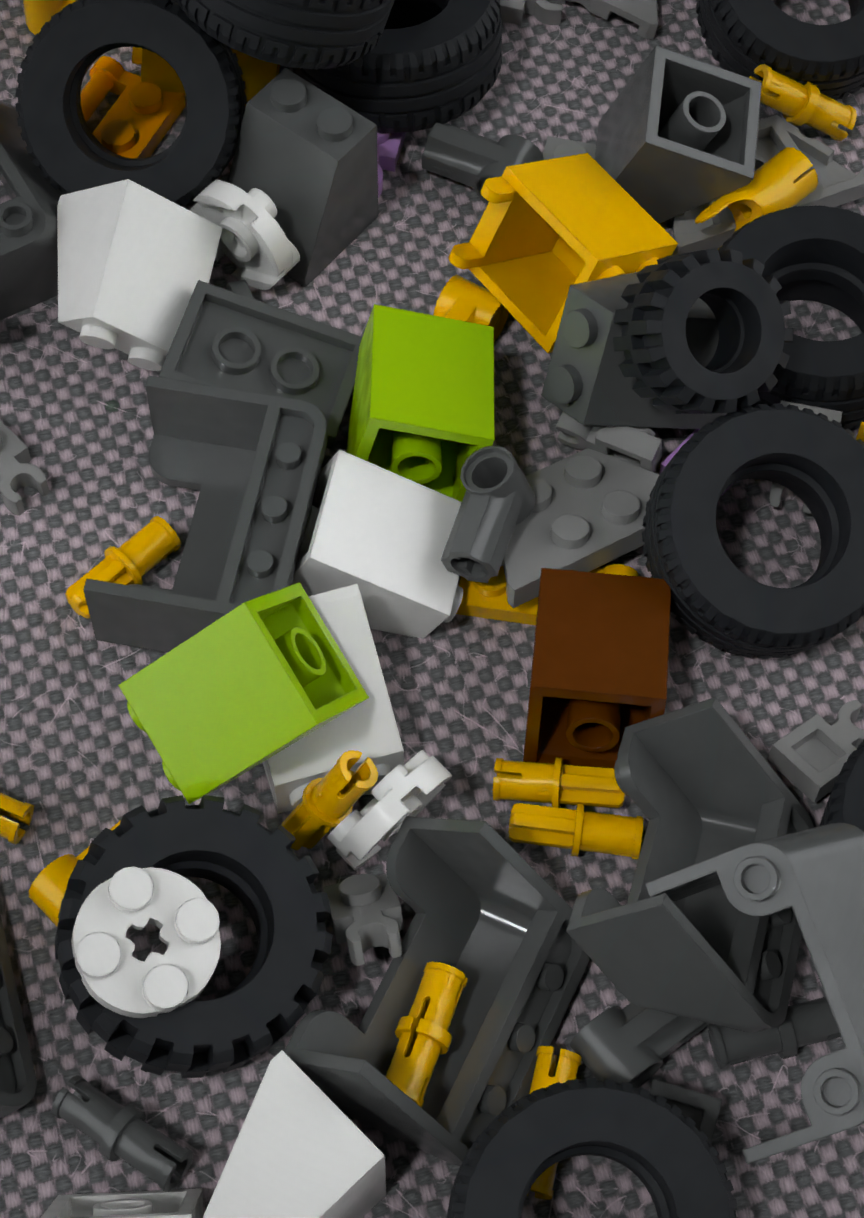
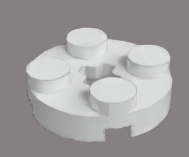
[190,180,300,290]
[327,750,452,870]
[71,866,221,1018]

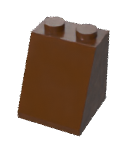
[523,568,671,768]

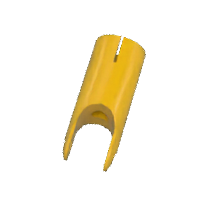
[695,147,818,250]

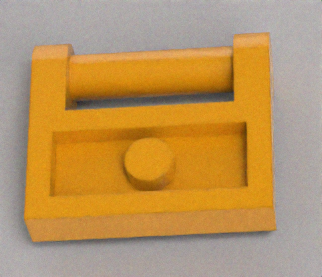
[80,56,185,158]

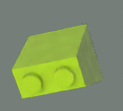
[346,304,495,502]
[118,582,369,804]

